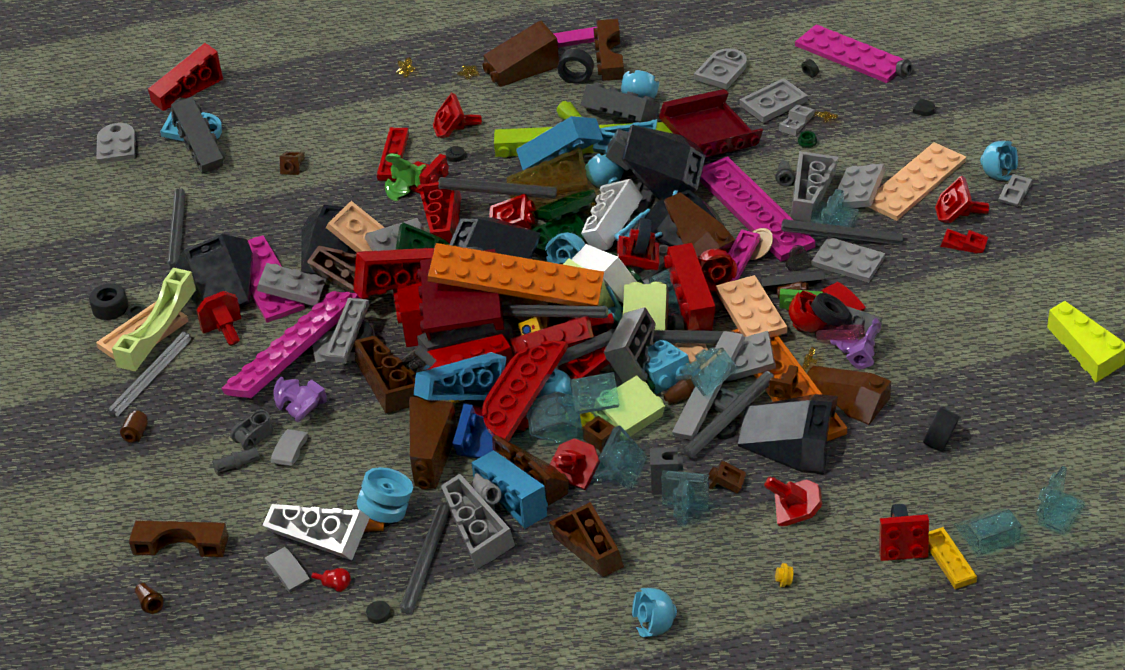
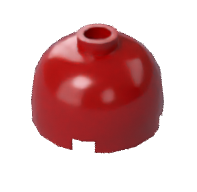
[698,249,737,291]
[789,291,827,332]

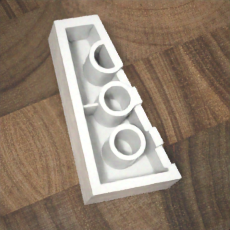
[581,179,643,251]
[263,504,370,560]

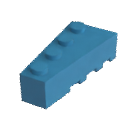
[516,116,603,173]
[414,352,506,400]
[471,450,548,529]

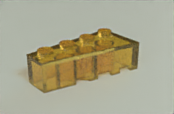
[506,147,588,199]

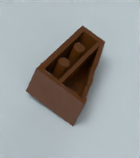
[307,246,356,293]
[549,502,624,577]

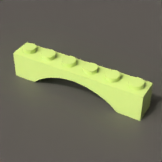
[112,268,196,372]

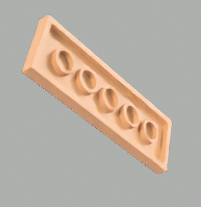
[869,142,966,221]

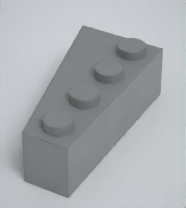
[790,151,839,222]
[441,474,515,569]

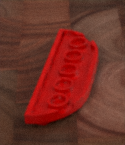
[482,340,568,442]

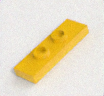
[928,527,977,589]

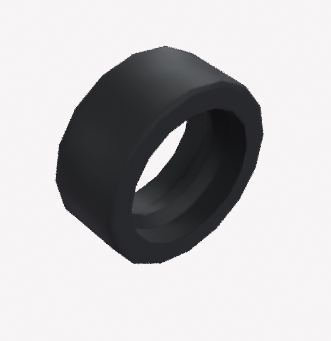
[557,49,594,84]

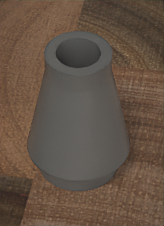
[775,161,795,186]

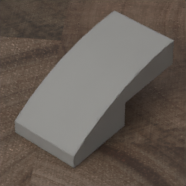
[779,105,814,136]
[998,174,1032,207]
[271,429,308,466]
[264,547,310,592]

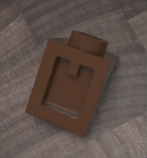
[279,151,305,175]
[769,365,798,399]
[707,460,746,493]

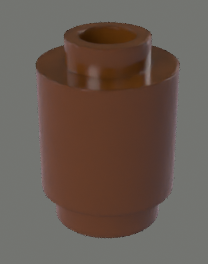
[120,411,148,443]

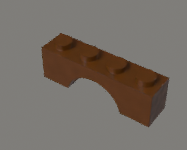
[593,19,624,81]
[129,520,229,557]

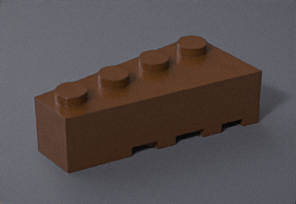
[355,336,421,413]

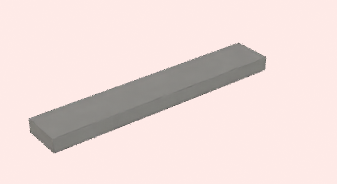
[672,331,745,440]

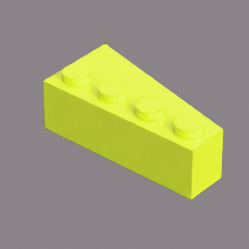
[1047,301,1125,383]

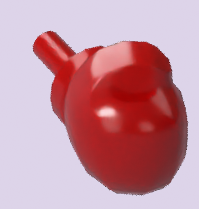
[311,568,351,592]

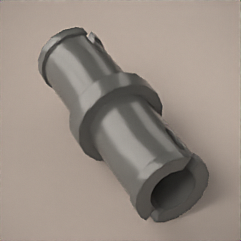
[212,447,260,474]

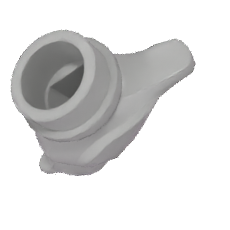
[472,473,501,512]

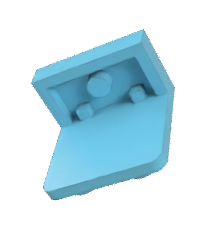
[645,340,692,394]

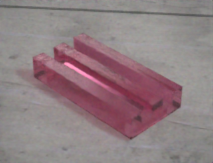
[816,325,865,340]

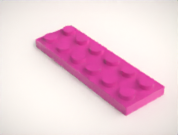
[795,24,903,83]
[248,235,305,323]

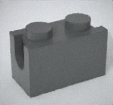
[650,447,684,495]

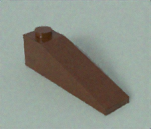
[664,192,735,258]
[807,366,891,425]
[492,435,569,506]

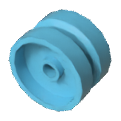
[357,467,413,523]

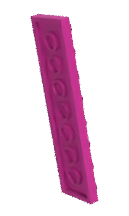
[700,156,815,262]
[221,291,360,398]

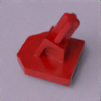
[433,92,482,138]
[935,175,989,223]
[197,291,242,346]
[550,438,600,490]
[764,477,822,526]

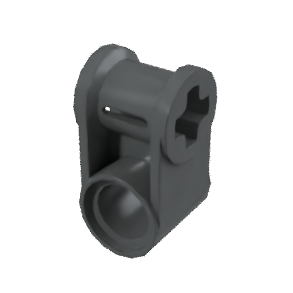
[230,410,273,450]

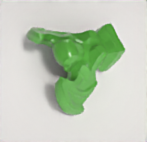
[385,153,427,201]

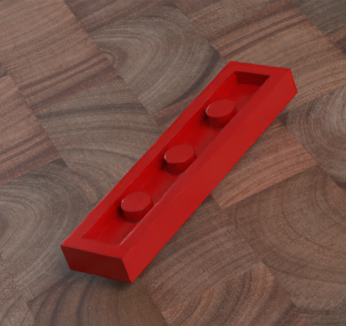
[377,127,409,181]
[511,316,594,356]

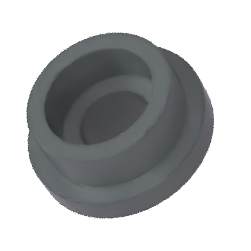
[896,59,913,78]

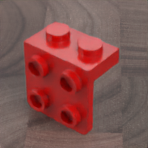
[410,154,449,193]

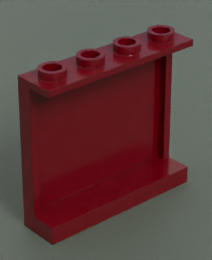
[659,89,763,157]
[417,249,504,341]

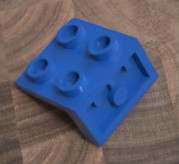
[453,404,493,458]

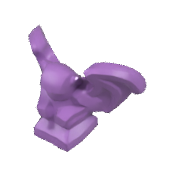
[830,318,881,369]
[274,377,327,423]

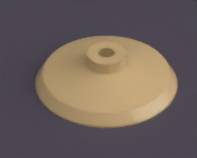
[750,228,773,260]

